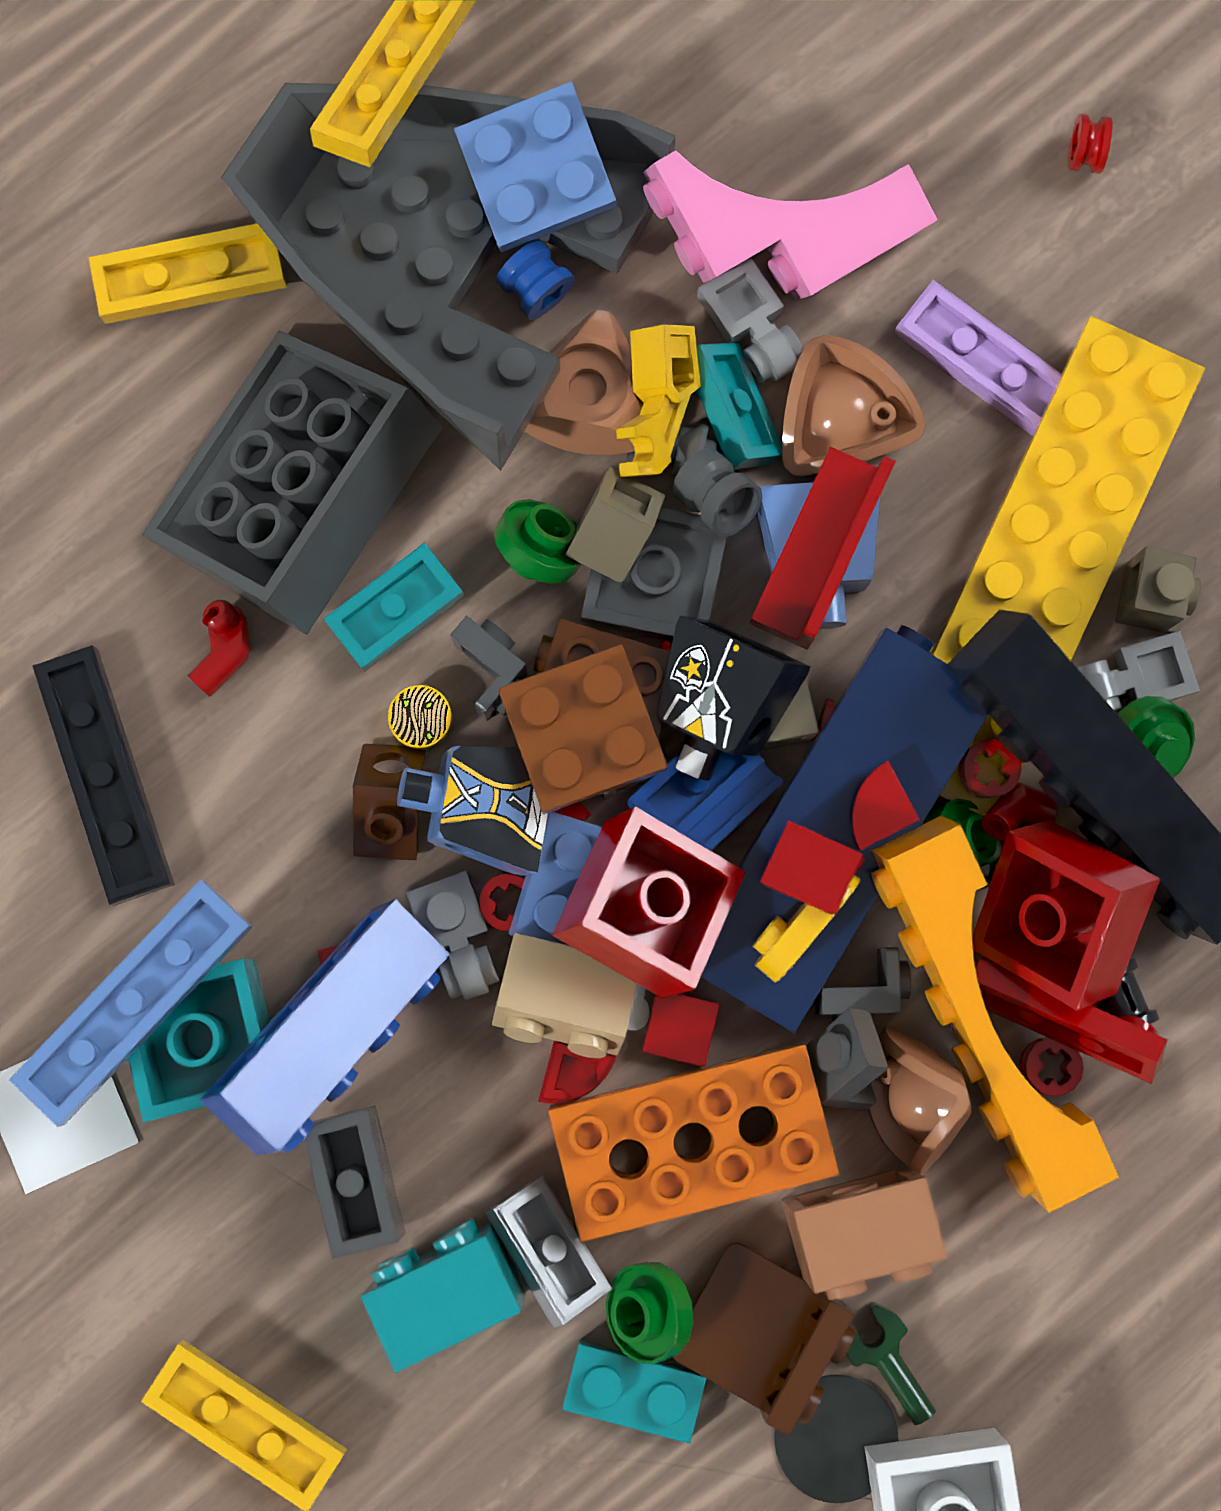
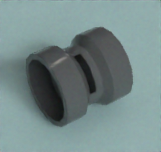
[673,449,762,537]

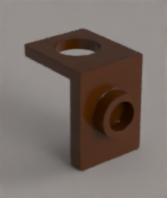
[353,744,426,860]

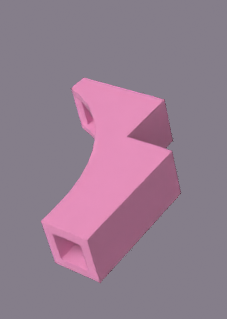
[643,150,938,301]

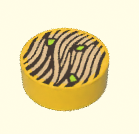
[388,685,453,750]

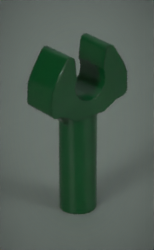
[846,1302,936,1425]

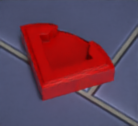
[851,761,919,851]
[538,1040,617,1104]

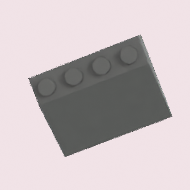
[142,330,444,635]

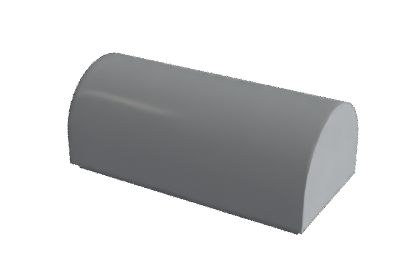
[484,1176,612,1328]

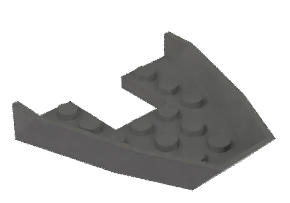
[221,83,676,471]

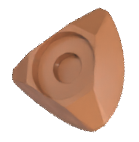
[524,310,643,455]
[782,335,925,476]
[868,1025,971,1176]

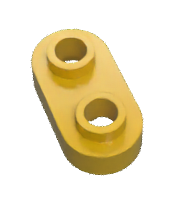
[753,875,860,983]

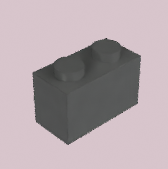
[305,1105,405,1259]

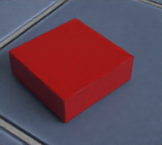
[642,994,720,1067]

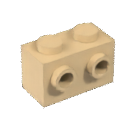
[492,933,637,1058]

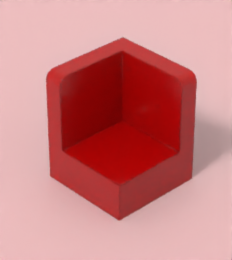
[760,820,865,915]

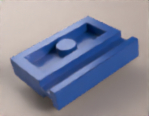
[627,751,785,851]

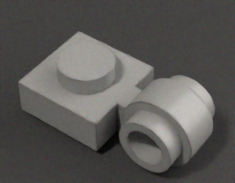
[697,257,804,383]
[1078,631,1200,711]
[406,870,500,1001]

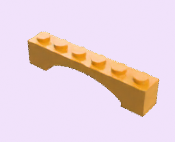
[871,816,1119,1213]

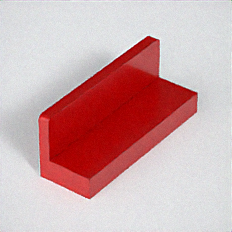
[749,446,896,650]

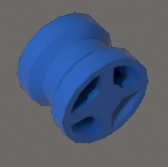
[496,239,575,320]

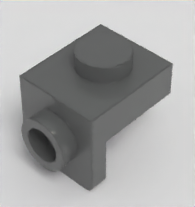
[450,615,528,721]
[815,947,911,1022]
[806,1008,888,1110]

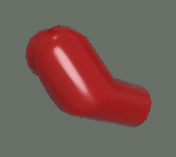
[187,600,250,697]
[981,782,1057,840]

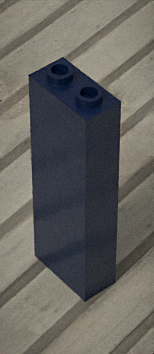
[701,625,989,1033]

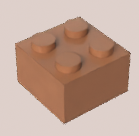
[781,1166,948,1300]

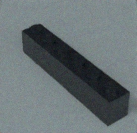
[946,609,1221,945]

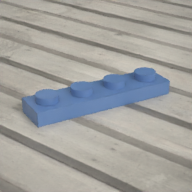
[9,880,253,1127]

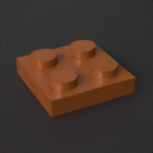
[498,644,668,815]

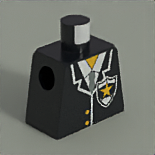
[657,616,811,781]

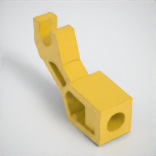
[616,325,701,477]

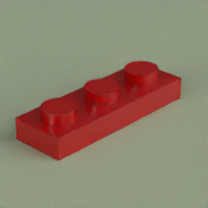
[975,957,1168,1084]

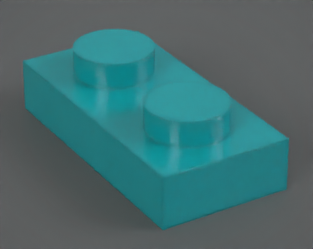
[695,343,783,470]
[324,543,464,672]
[562,1340,706,1444]

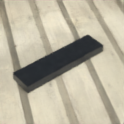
[32,645,175,906]

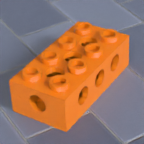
[548,1043,840,1242]

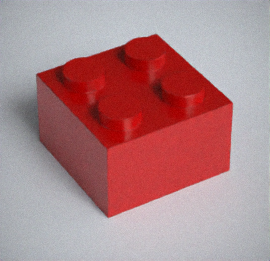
[552,807,746,998]
[972,820,1160,1011]

